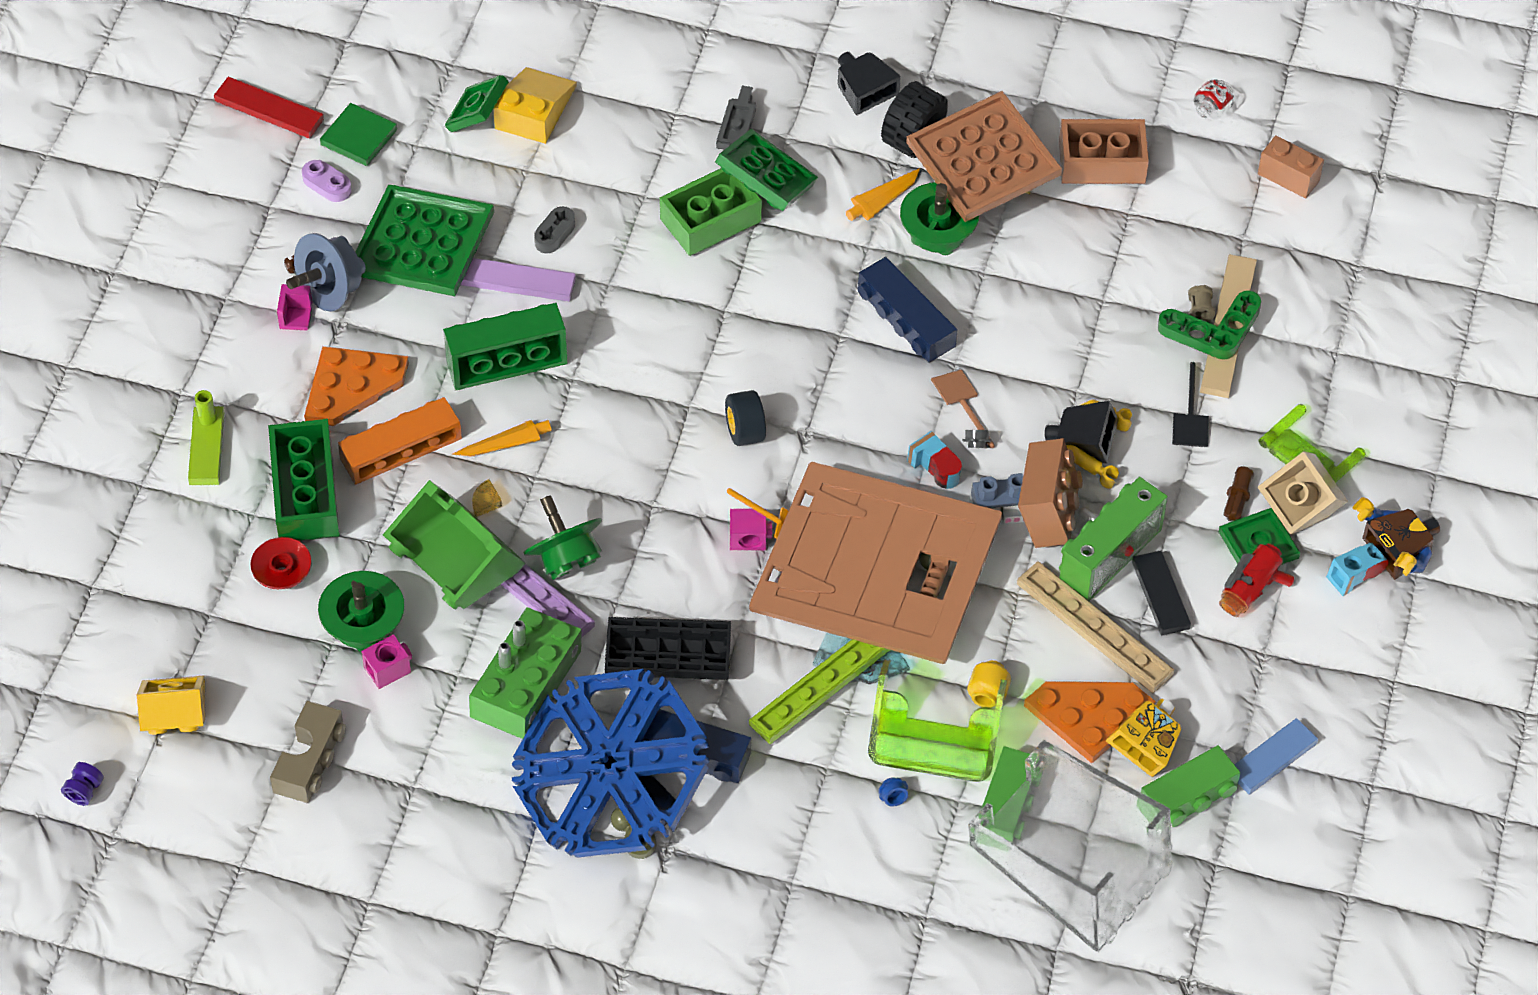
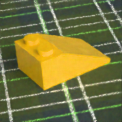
[493,67,577,144]

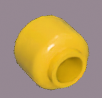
[967,660,1011,708]

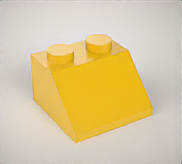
[137,675,205,735]

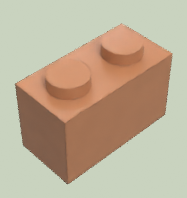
[1258,135,1324,199]

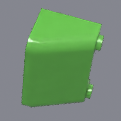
[383,480,526,610]

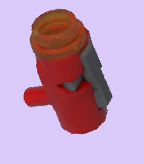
[1219,543,1294,617]

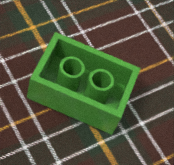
[660,168,762,256]

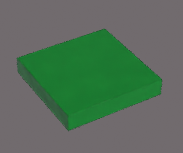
[445,75,509,132]
[320,102,397,166]
[1218,508,1300,565]

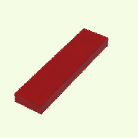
[214,76,324,139]

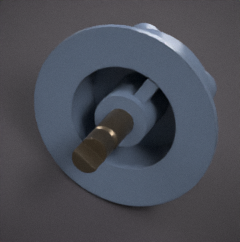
[286,233,365,311]

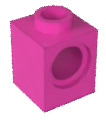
[730,509,772,550]
[361,634,412,689]

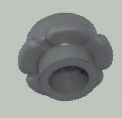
[962,430,992,448]

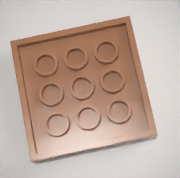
[906,91,1062,222]

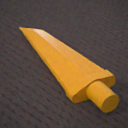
[846,168,920,221]
[453,420,552,457]

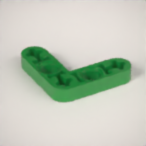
[1158,291,1261,360]

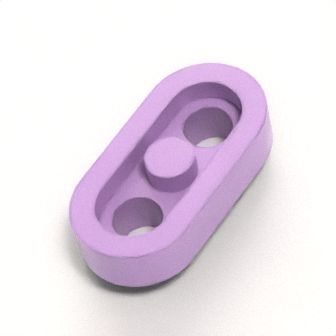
[302,160,351,202]

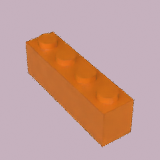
[338,397,462,485]

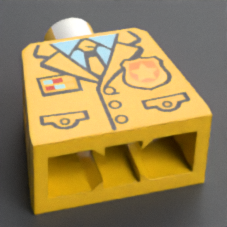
[1106,699,1181,777]

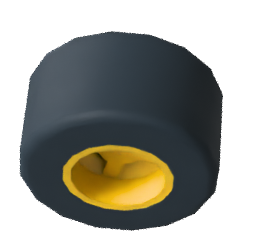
[725,390,766,446]

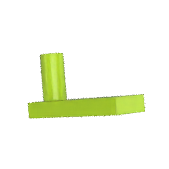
[188,390,224,485]

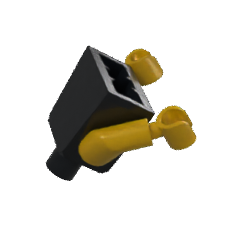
[1044,399,1132,489]

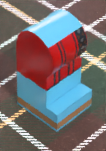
[907,431,962,489]
[1326,543,1389,596]

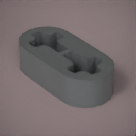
[534,206,575,254]

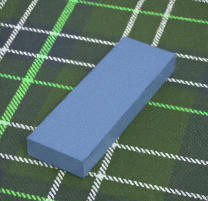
[1234,718,1318,795]

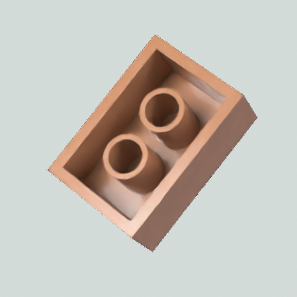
[1059,119,1149,184]
[1018,438,1083,548]

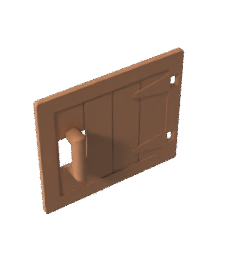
[749,462,1002,664]

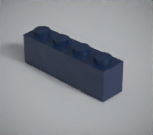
[857,257,958,363]
[641,709,751,784]

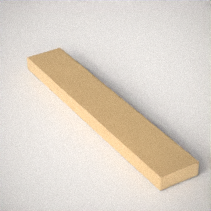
[1200,254,1257,398]
[1017,561,1174,693]

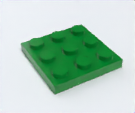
[715,129,818,211]

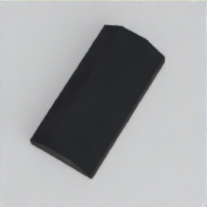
[604,617,731,680]

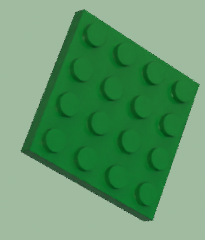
[355,184,495,296]

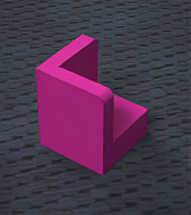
[277,284,313,330]

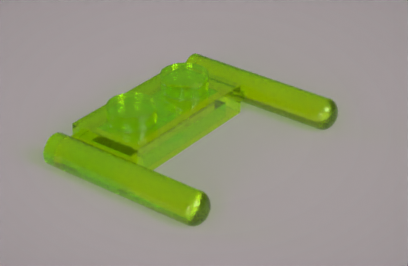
[1258,404,1366,483]

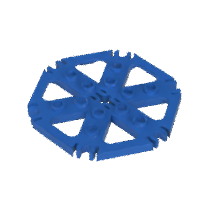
[512,669,709,858]

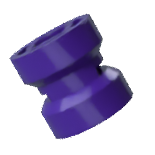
[61,762,104,806]

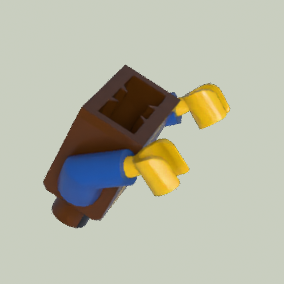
[1352,497,1440,580]

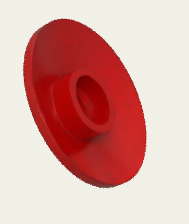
[250,537,312,590]

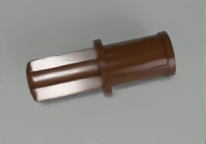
[1223,466,1254,522]

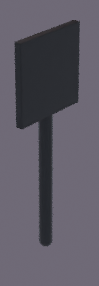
[1172,361,1209,447]

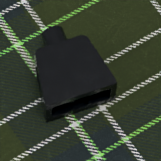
[838,51,900,116]

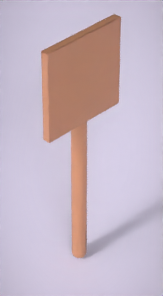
[931,370,995,448]

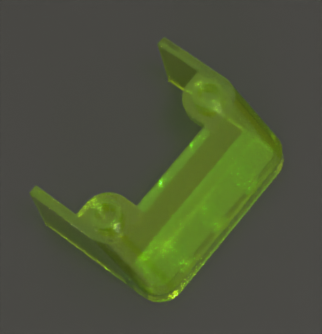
[868,660,1007,782]

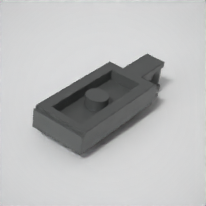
[716,85,756,150]

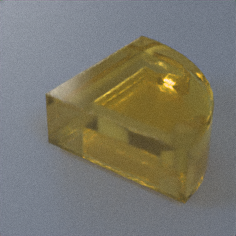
[472,479,502,517]

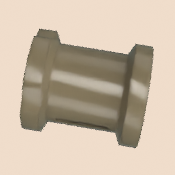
[1188,285,1215,322]

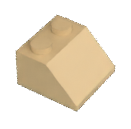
[1258,451,1348,535]

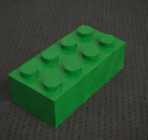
[443,302,568,391]
[268,419,340,541]

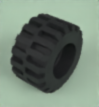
[881,81,948,158]

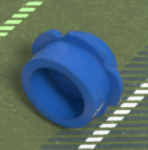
[878,777,908,807]

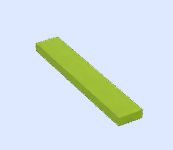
[749,639,890,744]

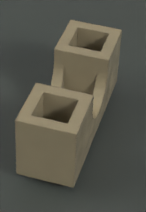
[270,700,346,803]

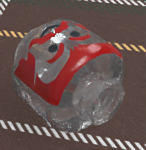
[1193,79,1234,120]

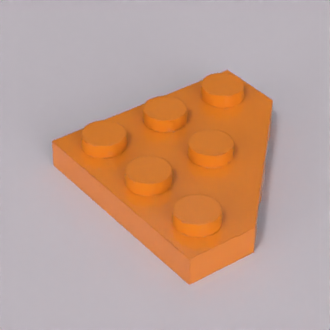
[304,346,409,426]
[1024,681,1156,763]

